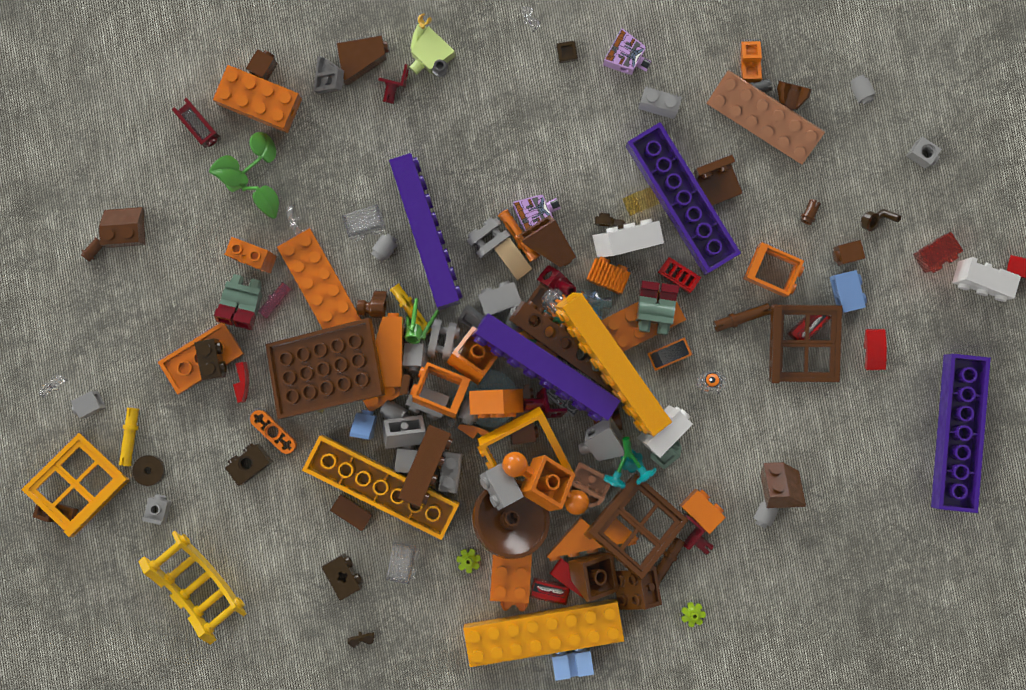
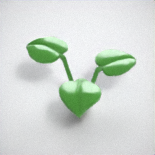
[209,132,279,219]

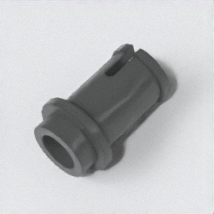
[749,78,772,92]

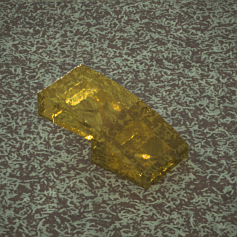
[622,187,660,216]

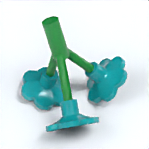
[603,436,657,488]

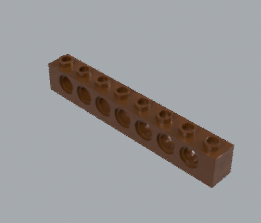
[509,301,613,394]

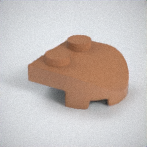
[569,461,611,508]

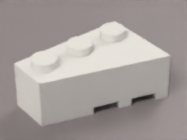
[592,218,664,257]
[952,257,1021,302]

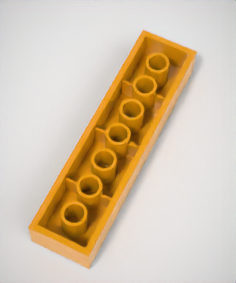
[554,292,672,436]
[302,435,460,540]
[463,599,624,667]

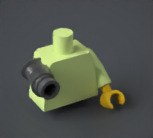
[409,13,455,77]

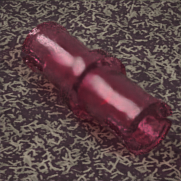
[258,282,291,318]

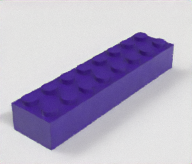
[625,122,741,276]
[389,153,463,310]
[472,313,621,422]
[931,354,991,513]

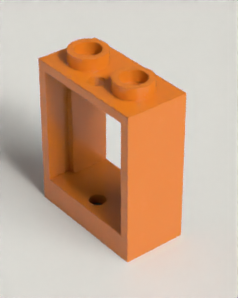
[224,237,277,274]
[743,242,804,297]
[410,362,471,419]

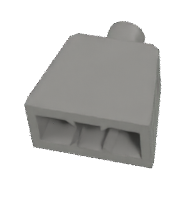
[578,417,624,461]

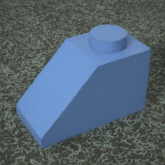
[349,410,377,440]

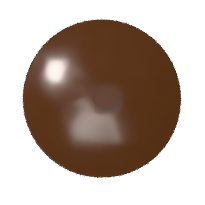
[472,479,550,559]

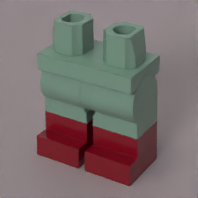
[213,274,263,330]
[636,280,679,335]

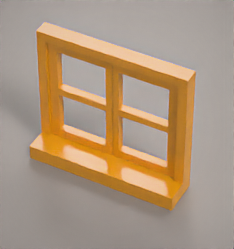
[21,433,130,537]

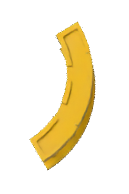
[138,531,246,645]

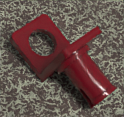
[378,64,410,104]
[537,265,577,297]
[523,388,568,418]
[683,513,714,555]

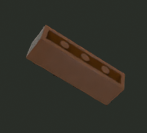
[398,425,453,507]

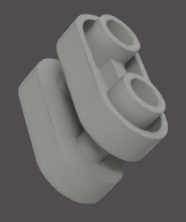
[467,217,511,259]
[427,319,460,361]

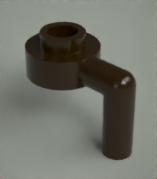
[861,209,901,232]
[594,213,625,229]

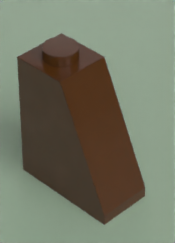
[337,35,389,85]
[517,215,576,267]

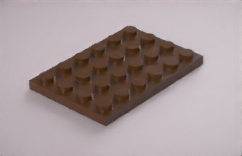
[265,318,385,419]

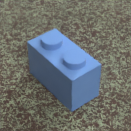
[829,270,867,313]

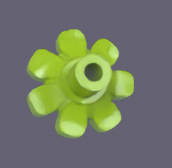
[456,549,481,573]
[681,602,706,627]

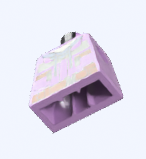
[603,29,652,75]
[513,195,561,231]

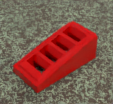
[657,257,701,294]

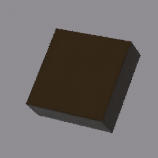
[556,40,578,64]

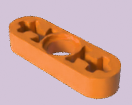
[250,410,297,454]

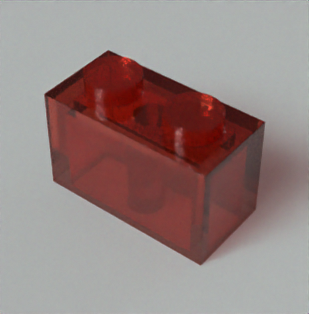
[913,232,963,273]

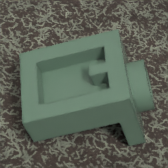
[650,440,682,469]

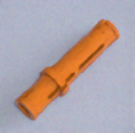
[498,209,540,263]

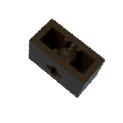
[321,553,363,601]

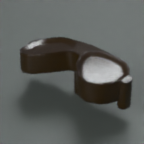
[347,632,374,648]

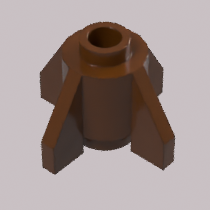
[777,81,812,111]

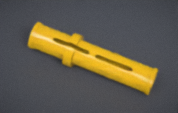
[390,283,432,335]
[119,407,140,466]

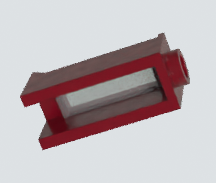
[171,97,220,148]

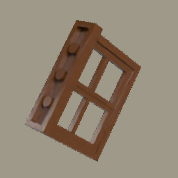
[769,305,842,384]
[584,474,688,580]

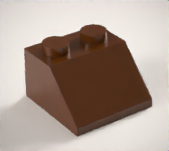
[99,207,146,248]
[760,462,806,508]
[568,551,619,602]

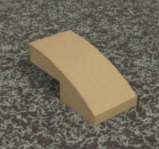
[494,238,532,281]

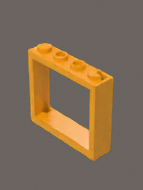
[477,406,576,477]

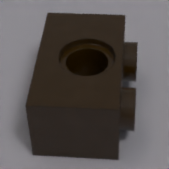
[225,443,273,486]

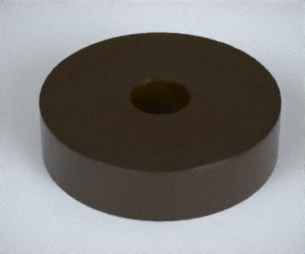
[132,455,165,486]

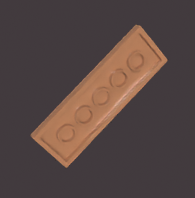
[706,70,825,164]

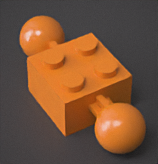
[502,452,589,515]

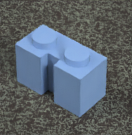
[551,647,594,681]

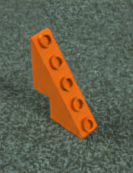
[546,517,639,561]

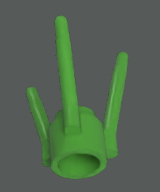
[404,298,439,344]

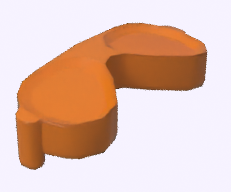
[500,602,528,612]

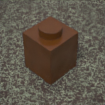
[246,49,278,81]
[832,240,866,266]

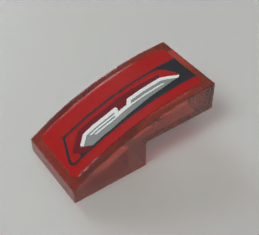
[787,315,831,340]
[529,577,570,605]

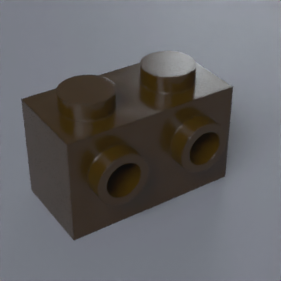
[194,338,227,381]

